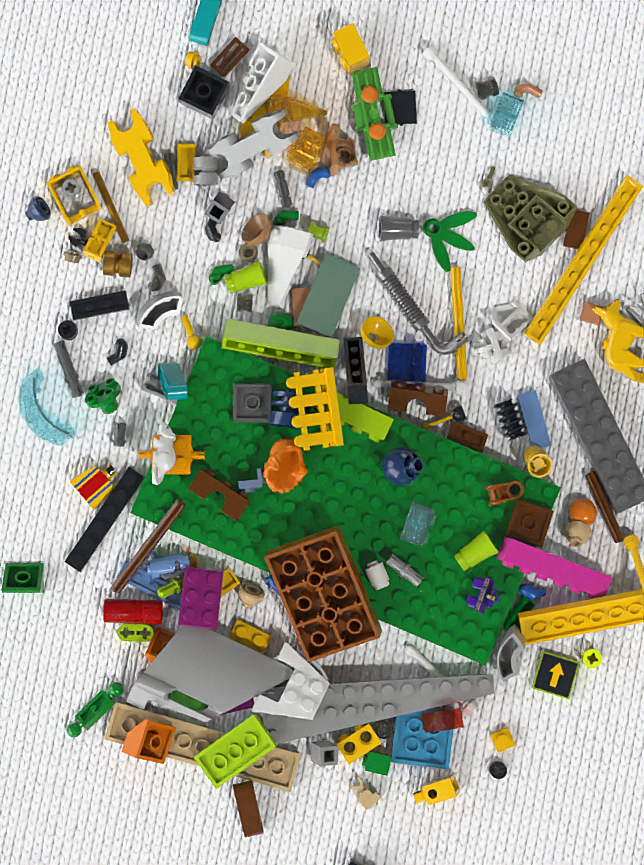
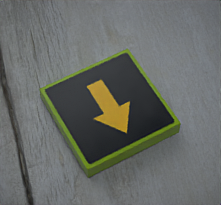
[531,651,580,700]

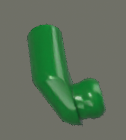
[273,210,299,226]
[209,264,234,285]

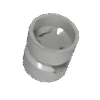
[193,156,218,186]

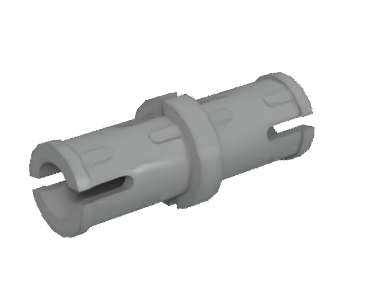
[385,554,424,587]

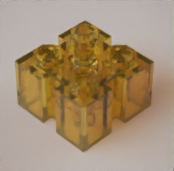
[286,126,326,177]

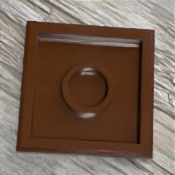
[505,499,554,548]

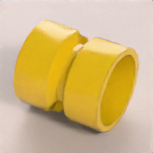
[523,445,552,478]

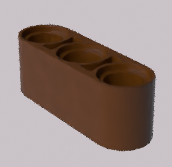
[233,780,264,838]

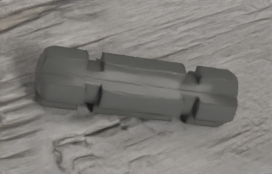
[164,153,178,190]
[274,170,292,207]

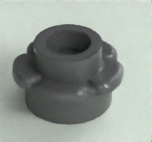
[136,243,154,261]

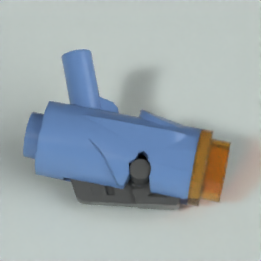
[146,549,198,580]

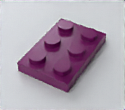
[178,567,224,630]

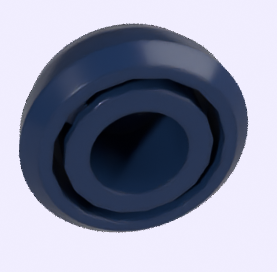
[25,196,51,221]

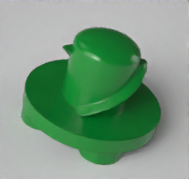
[85,378,121,414]

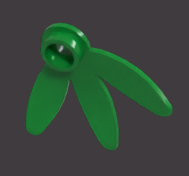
[423,211,477,272]

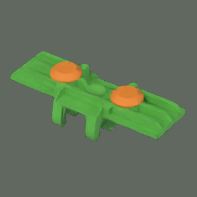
[351,67,398,161]

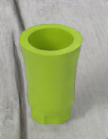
[224,260,268,293]
[454,530,499,571]

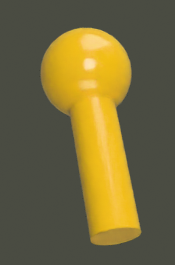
[180,315,202,350]

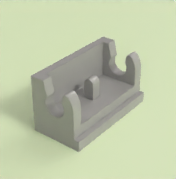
[141,373,178,405]

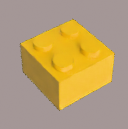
[331,23,370,75]

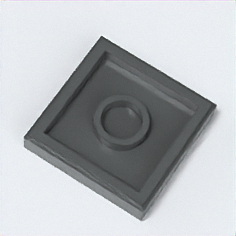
[233,383,272,423]

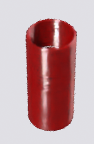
[103,598,163,625]

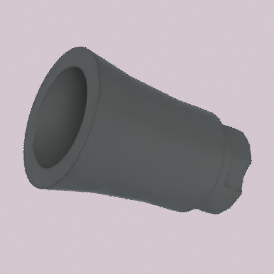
[379,215,419,242]

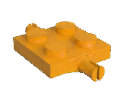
[138,435,205,475]

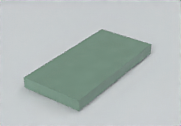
[296,253,361,338]

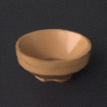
[241,213,272,245]

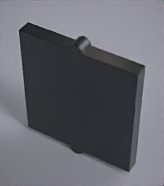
[384,89,417,126]

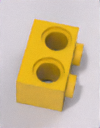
[336,723,381,764]

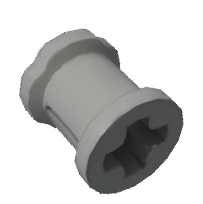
[62,179,81,199]

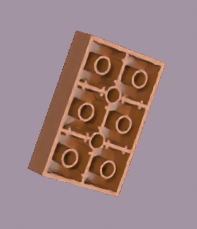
[264,525,382,662]

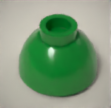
[267,311,294,330]

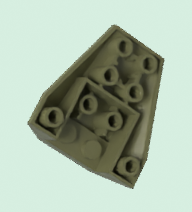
[483,174,578,262]

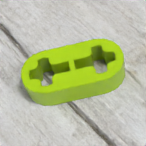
[117,624,154,642]

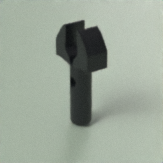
[68,228,100,254]

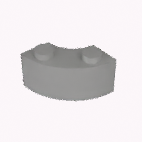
[135,292,183,330]
[497,624,526,682]

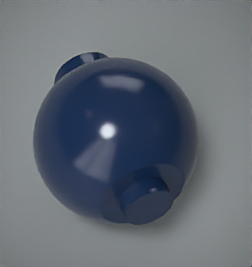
[382,447,424,486]

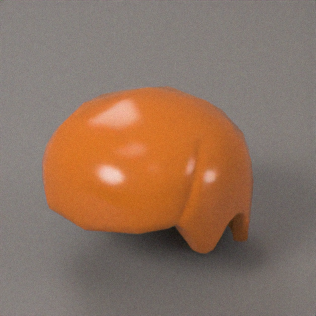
[568,498,597,527]

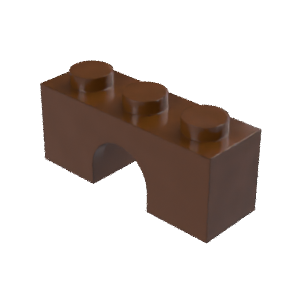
[388,380,448,417]
[188,469,250,522]

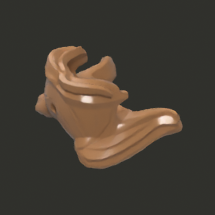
[325,123,358,176]

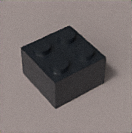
[178,65,230,120]

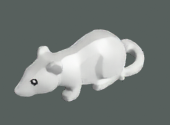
[152,421,176,485]

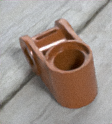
[485,481,524,506]

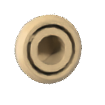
[565,521,591,547]
[239,583,265,608]

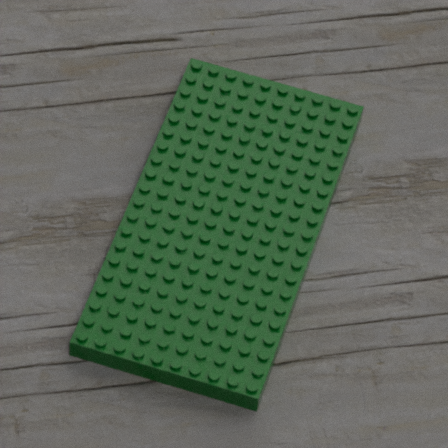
[130,336,561,666]

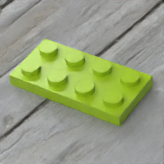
[194,713,278,789]

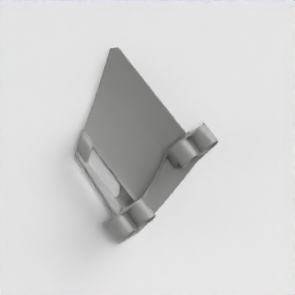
[126,626,293,722]

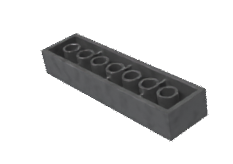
[548,358,644,514]

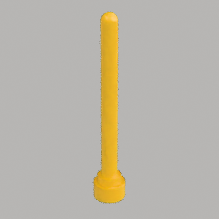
[623,535,644,592]

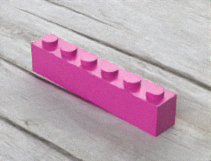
[497,537,613,599]

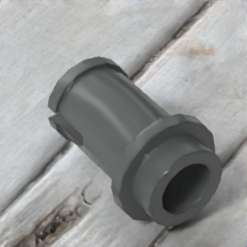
[112,422,127,447]

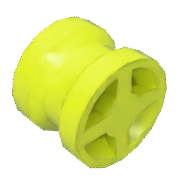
[581,649,602,668]

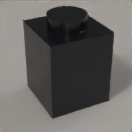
[204,191,235,224]

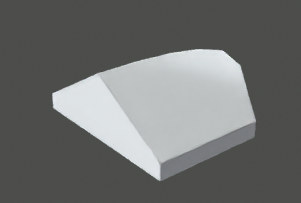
[491,301,533,341]

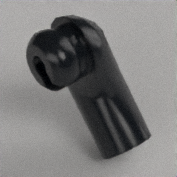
[205,218,221,243]
[107,338,128,366]

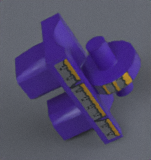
[466,577,501,614]

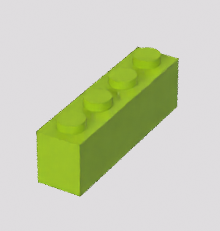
[314,390,394,443]

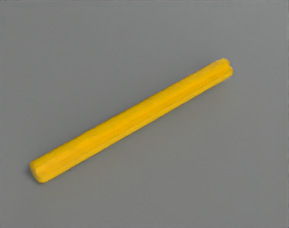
[450,267,468,380]

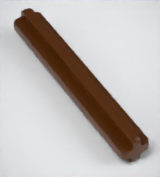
[585,471,624,543]

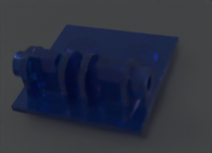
[387,343,427,382]

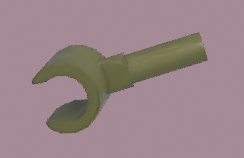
[480,166,496,193]

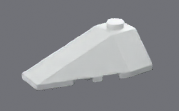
[231,42,295,123]
[267,225,313,306]

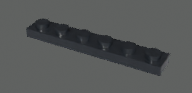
[64,467,145,573]

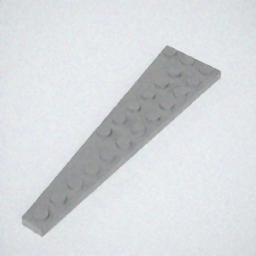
[261,674,494,744]

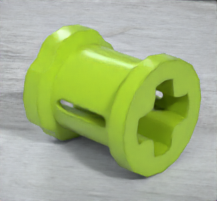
[308,220,330,243]

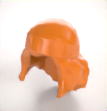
[264,438,308,494]

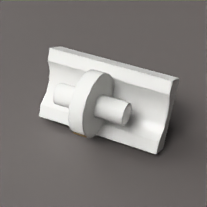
[477,328,510,365]

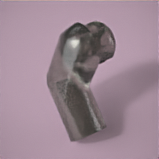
[148,263,166,292]

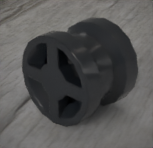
[58,320,78,341]

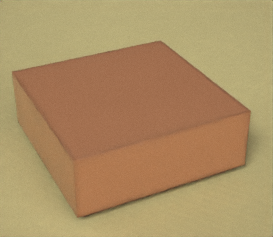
[579,302,604,325]

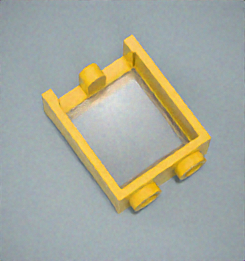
[46,165,102,226]

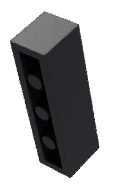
[343,337,368,404]

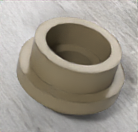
[239,243,258,262]
[63,249,82,263]

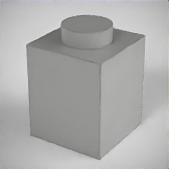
[311,740,338,767]

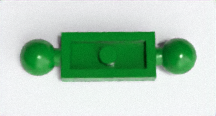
[66,682,124,738]

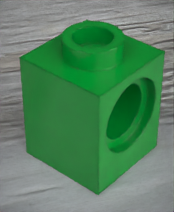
[362,751,392,776]

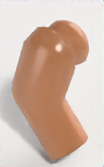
[513,83,543,98]

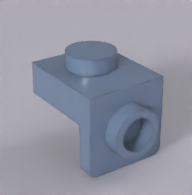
[238,468,266,493]

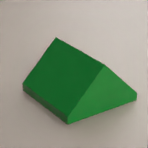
[1,563,44,593]

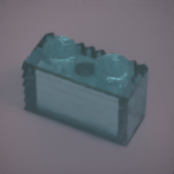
[486,92,524,138]
[399,502,437,547]

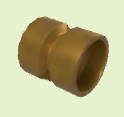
[103,251,133,278]

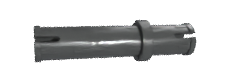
[53,340,84,398]

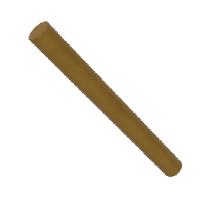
[93,171,130,243]

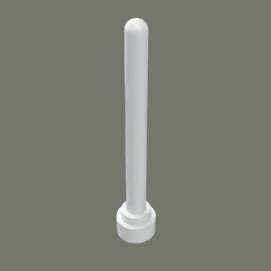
[422,44,490,117]
[372,380,464,396]
[406,644,479,716]

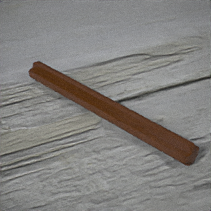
[111,499,185,594]

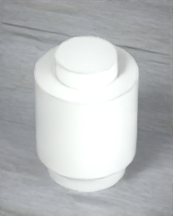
[365,560,390,590]

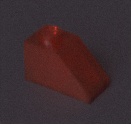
[421,707,464,733]

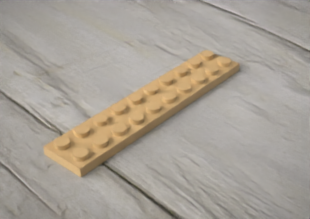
[105,702,301,792]

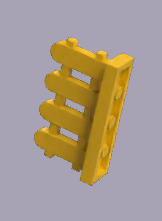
[286,367,344,450]

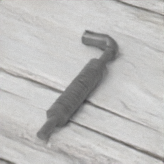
[368,252,469,355]

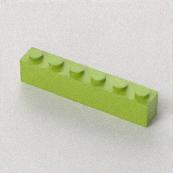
[221,319,340,369]

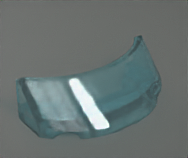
[19,368,77,446]

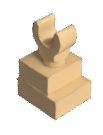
[349,777,381,811]

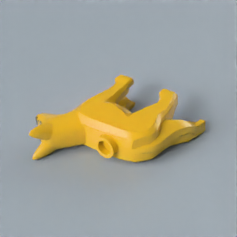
[592,299,644,384]

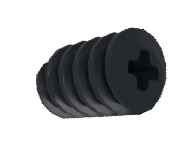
[494,399,528,441]

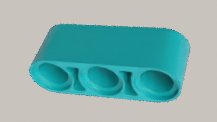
[189,0,222,46]
[158,363,187,400]

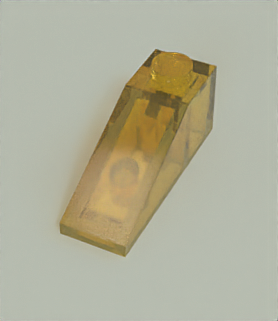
[264,94,328,124]

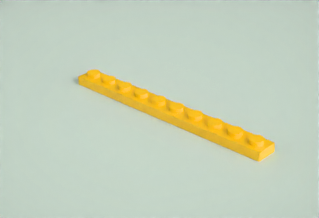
[523,175,643,345]

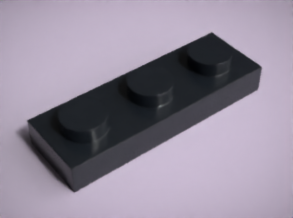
[69,290,130,321]

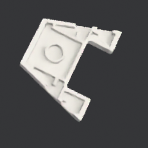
[252,642,330,720]

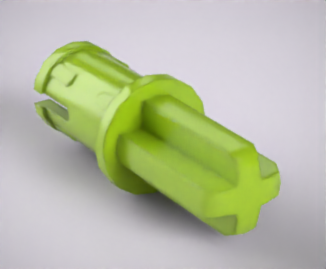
[157,576,184,599]

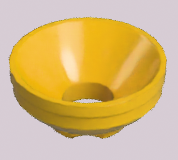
[360,316,394,349]

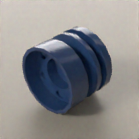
[269,390,312,430]

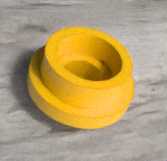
[185,51,201,70]

